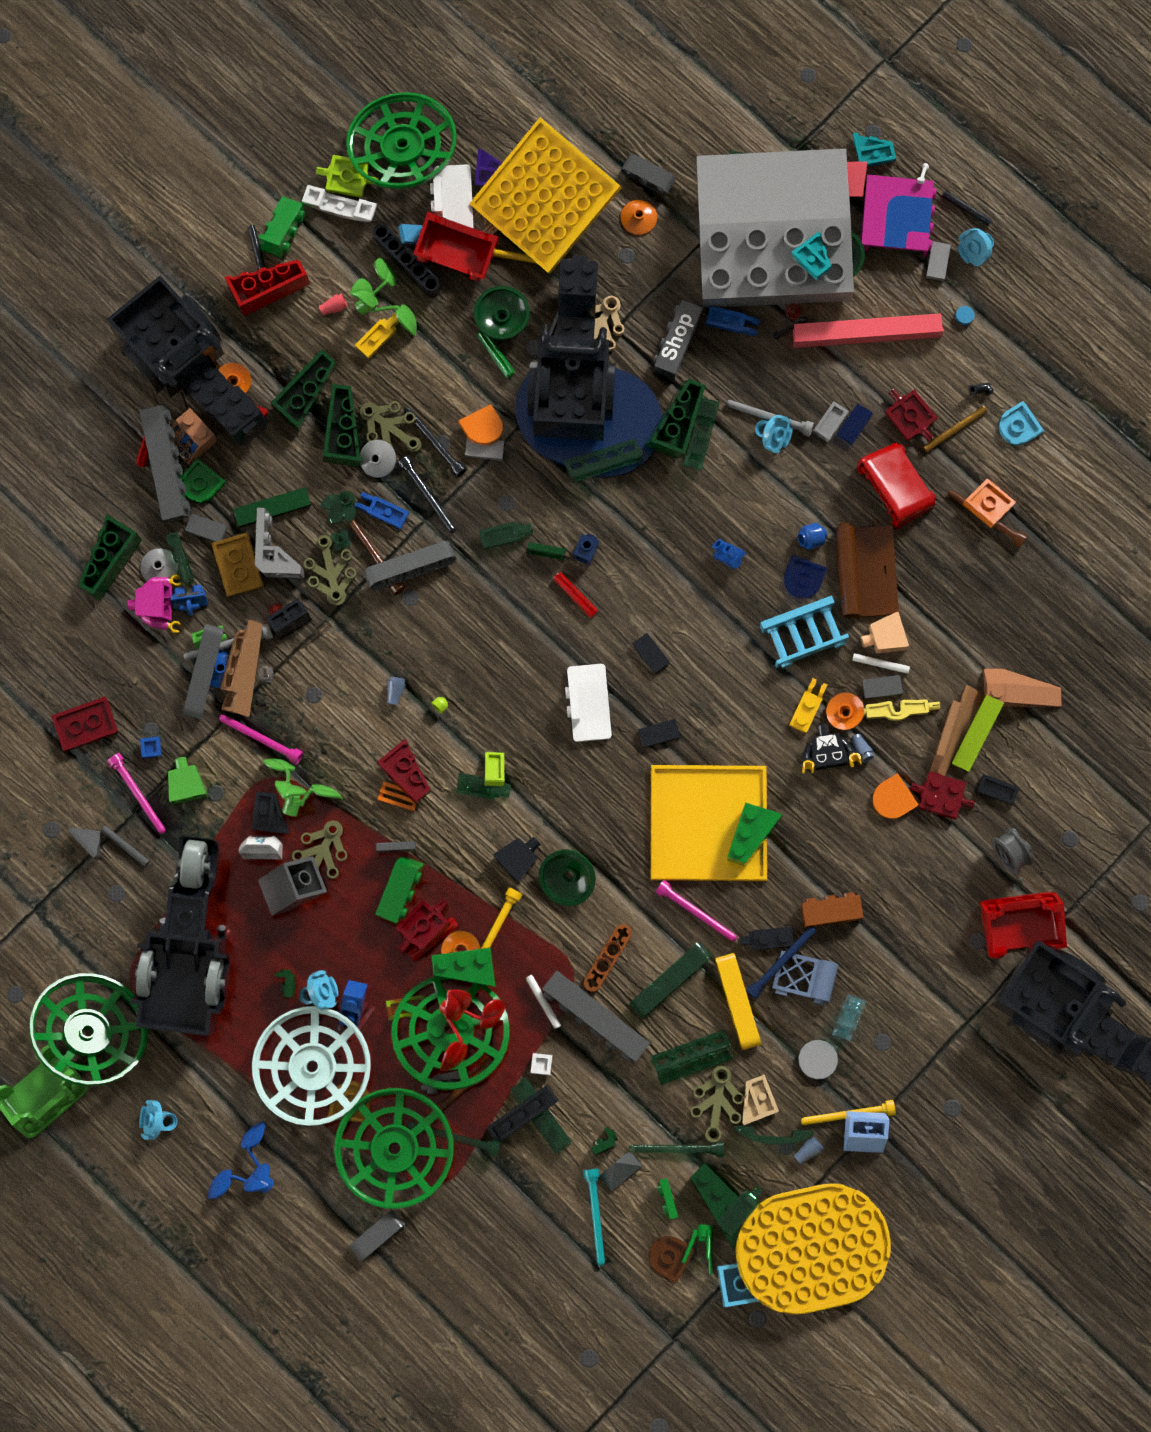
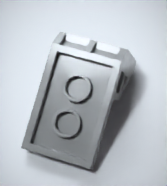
[255,508,305,578]

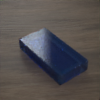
[837,403,873,445]

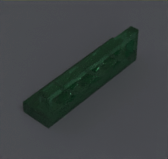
[564,438,643,483]
[650,1030,734,1085]
[510,1077,572,1154]

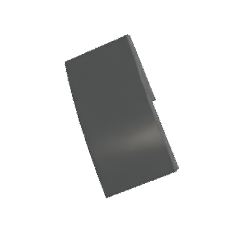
[421,1071,461,1094]

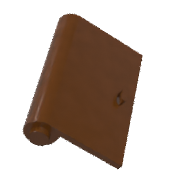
[835,523,899,618]

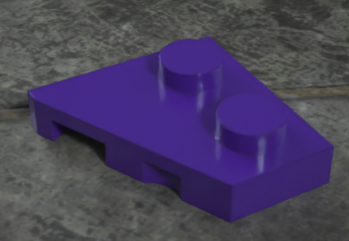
[475,149,502,186]

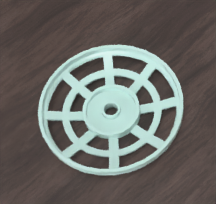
[252,1006,371,1126]

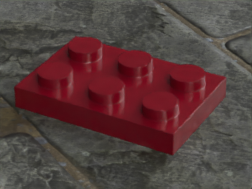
[51,696,119,752]

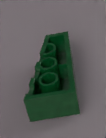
[644,379,706,459]

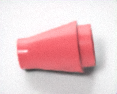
[319,293,348,316]

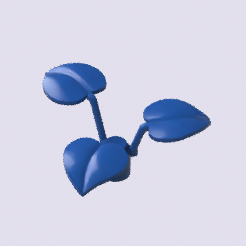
[208,1121,274,1200]

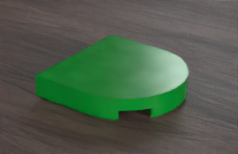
[182,458,226,503]

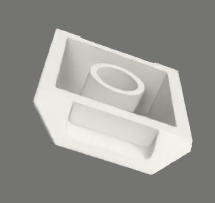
[239,835,283,859]

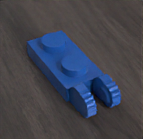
[705,306,760,336]
[355,492,410,530]

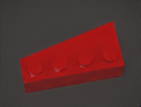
[224,259,310,316]

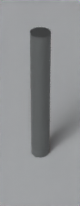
[100,826,150,867]

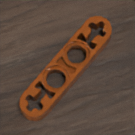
[584,924,632,992]

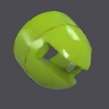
[431,697,448,714]

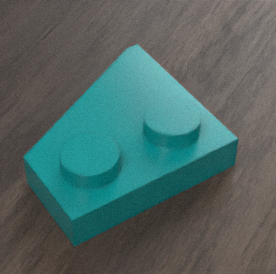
[852,132,896,167]
[791,231,831,281]

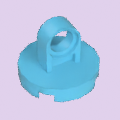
[958,228,994,266]
[755,415,792,453]
[299,970,339,1010]
[139,1100,177,1140]

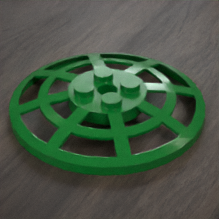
[346,92,457,189]
[29,973,148,1086]
[392,976,510,1090]
[334,1088,454,1209]

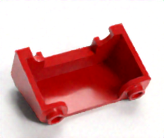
[413,212,500,282]
[856,443,937,530]
[980,892,1067,959]

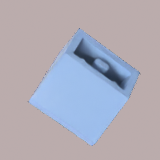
[843,1111,890,1153]

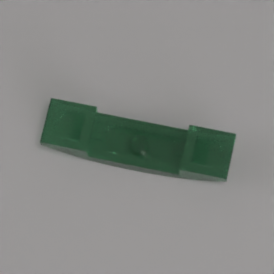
[683,398,720,471]
[733,1126,814,1145]

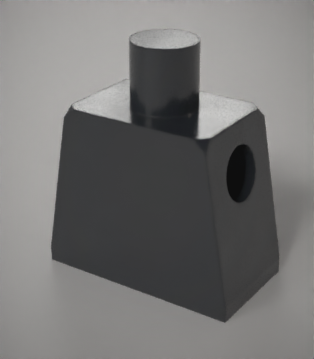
[493,837,541,884]

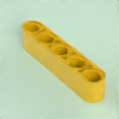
[715,953,761,1051]

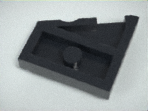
[251,791,289,835]

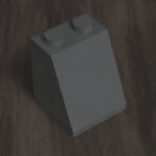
[258,856,327,916]

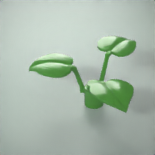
[350,258,417,337]
[263,759,343,816]

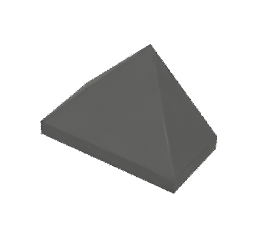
[68,828,101,861]
[600,1151,642,1191]

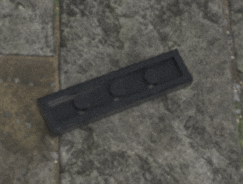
[487,1084,559,1144]

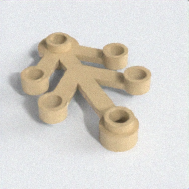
[594,296,624,352]

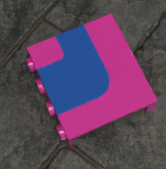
[861,175,936,257]

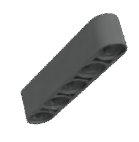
[363,541,457,591]
[182,624,224,719]

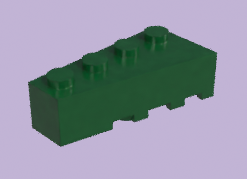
[271,349,336,433]
[322,384,361,467]
[78,514,142,601]
[690,1163,751,1249]

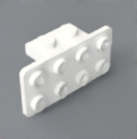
[430,165,473,228]
[565,664,612,742]

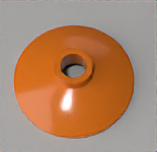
[621,200,657,235]
[218,363,251,394]
[826,693,865,730]
[441,931,480,954]

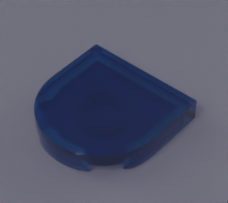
[784,555,827,599]

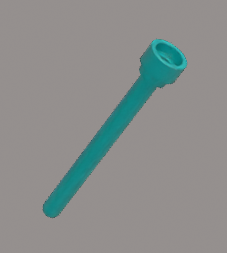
[583,1169,605,1266]

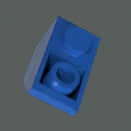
[339,980,368,1028]

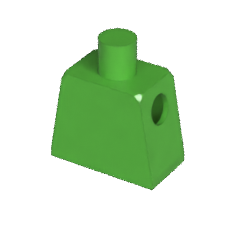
[168,757,208,805]

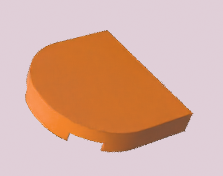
[458,404,503,446]
[873,773,919,819]

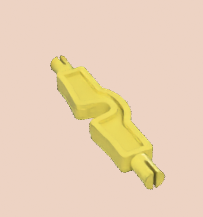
[864,699,940,721]

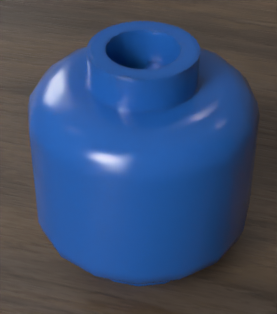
[798,523,827,550]

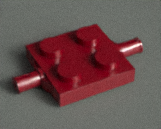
[885,388,938,442]
[910,771,975,820]
[396,899,451,953]

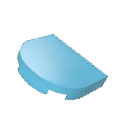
[999,401,1044,445]

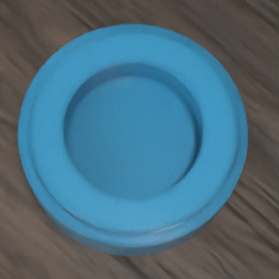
[955,306,975,326]

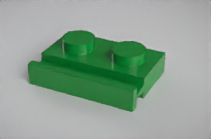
[657,1178,678,1220]

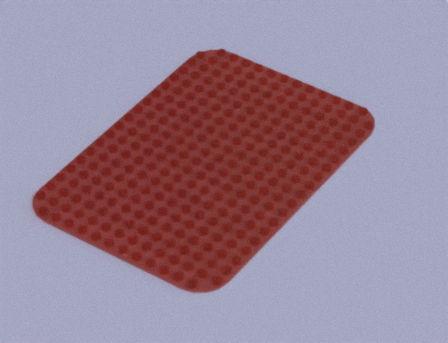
[129,777,574,1186]

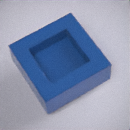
[140,736,162,759]

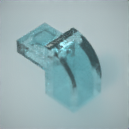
[832,994,866,1041]

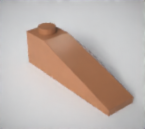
[983,669,1061,707]

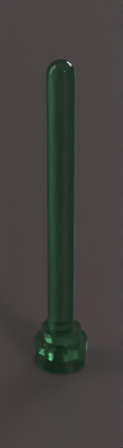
[407,1121,501,1157]
[629,1141,724,1157]

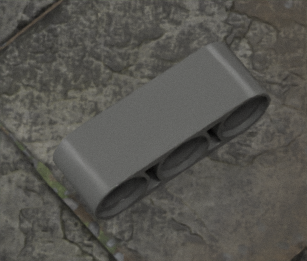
[621,154,676,196]
[349,1209,406,1262]

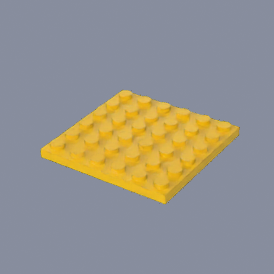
[469,117,622,274]

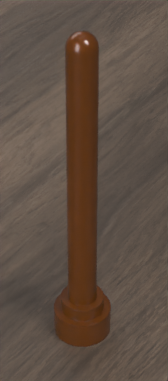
[948,490,1028,548]
[348,519,406,596]
[423,1056,492,1119]

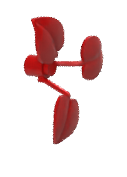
[439,990,505,1071]

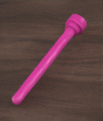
[219,715,303,765]
[107,753,165,834]
[655,880,737,941]

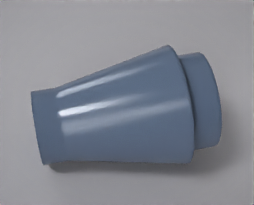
[387,676,406,705]
[850,734,874,764]
[794,1136,824,1165]

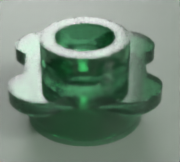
[330,530,351,551]

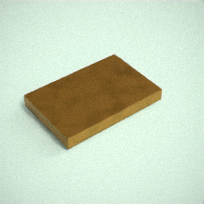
[211,532,264,598]

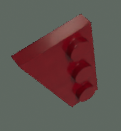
[377,738,431,804]

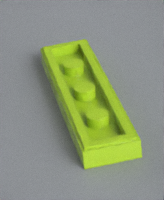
[952,694,1004,772]

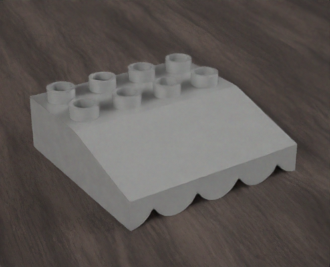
[697,149,854,308]

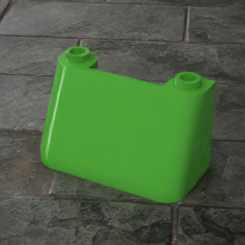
[0,1045,88,1138]

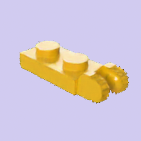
[789,678,827,734]

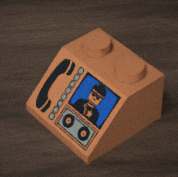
[172,408,217,465]

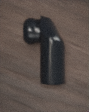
[968,383,994,396]

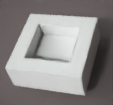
[531,1053,552,1075]

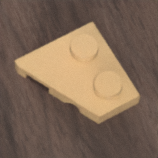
[742,1075,779,1126]

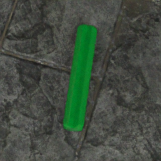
[478,331,515,378]

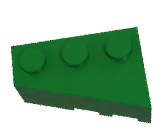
[258,196,306,259]
[727,802,783,866]
[375,855,425,924]
[431,948,496,987]

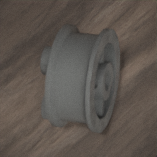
[991,828,1033,874]

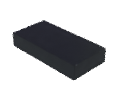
[632,633,670,675]
[638,719,680,748]
[976,774,1020,806]

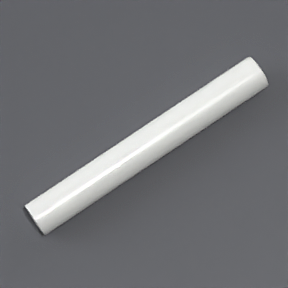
[852,653,910,674]
[525,975,561,1029]

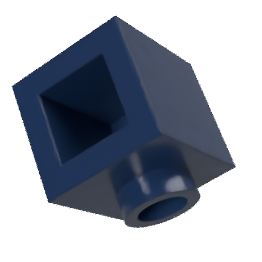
[573,534,599,566]

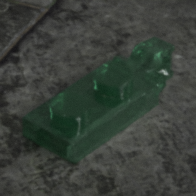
[479,521,533,550]
[166,532,195,584]
[456,773,511,800]
[716,1185,763,1236]

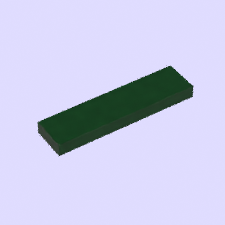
[233,487,311,528]

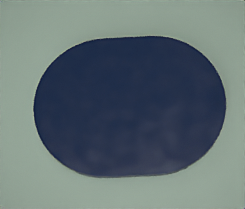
[515,368,662,478]

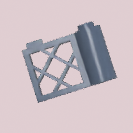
[772,951,839,1006]

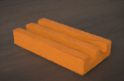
[377,781,417,812]

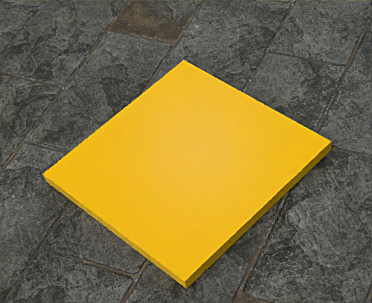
[651,765,767,881]

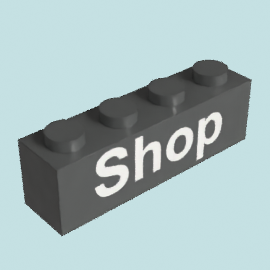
[652,300,703,380]

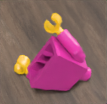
[127,575,181,634]

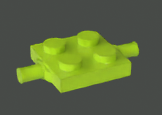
[316,155,379,198]

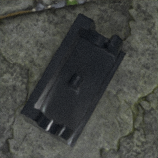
[266,598,312,640]

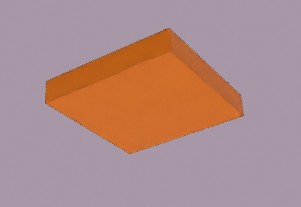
[963,478,1016,528]

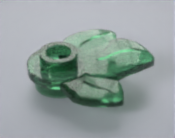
[320,491,356,524]

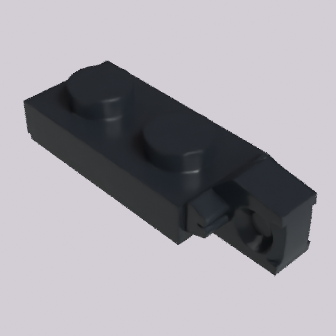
[739,927,794,950]

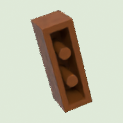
[801,892,864,929]

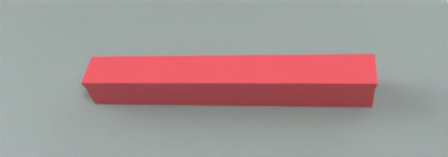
[793,313,944,348]

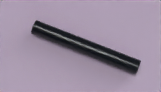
[942,190,992,226]
[248,225,266,269]

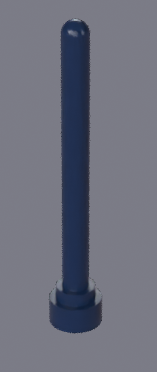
[745,926,816,1000]

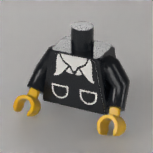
[802,724,862,773]

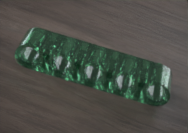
[629,941,713,1019]

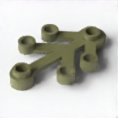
[360,401,422,453]
[304,535,357,606]
[292,820,348,879]
[690,1066,744,1143]

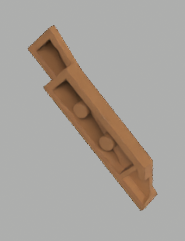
[220,620,263,716]
[930,685,984,776]

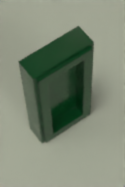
[527,542,566,560]

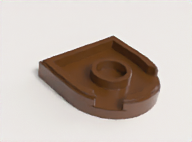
[649,1236,696,1284]

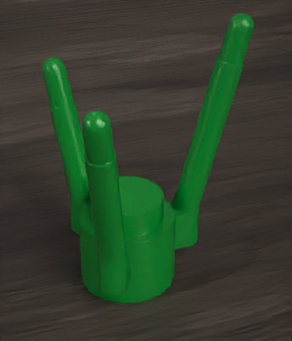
[682,1224,714,1275]

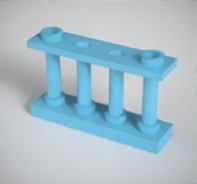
[760,595,849,668]

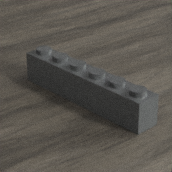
[140,405,190,522]
[542,970,650,1063]

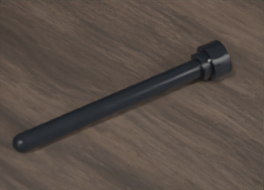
[404,407,467,478]
[397,455,456,533]

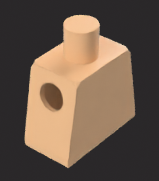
[861,612,909,653]

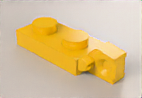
[355,313,400,359]

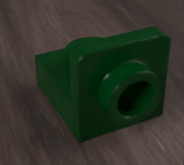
[274,969,296,999]
[591,1127,618,1156]

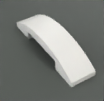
[302,185,377,222]

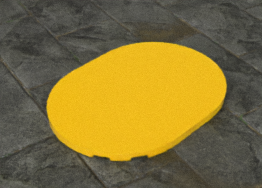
[736,1184,891,1314]

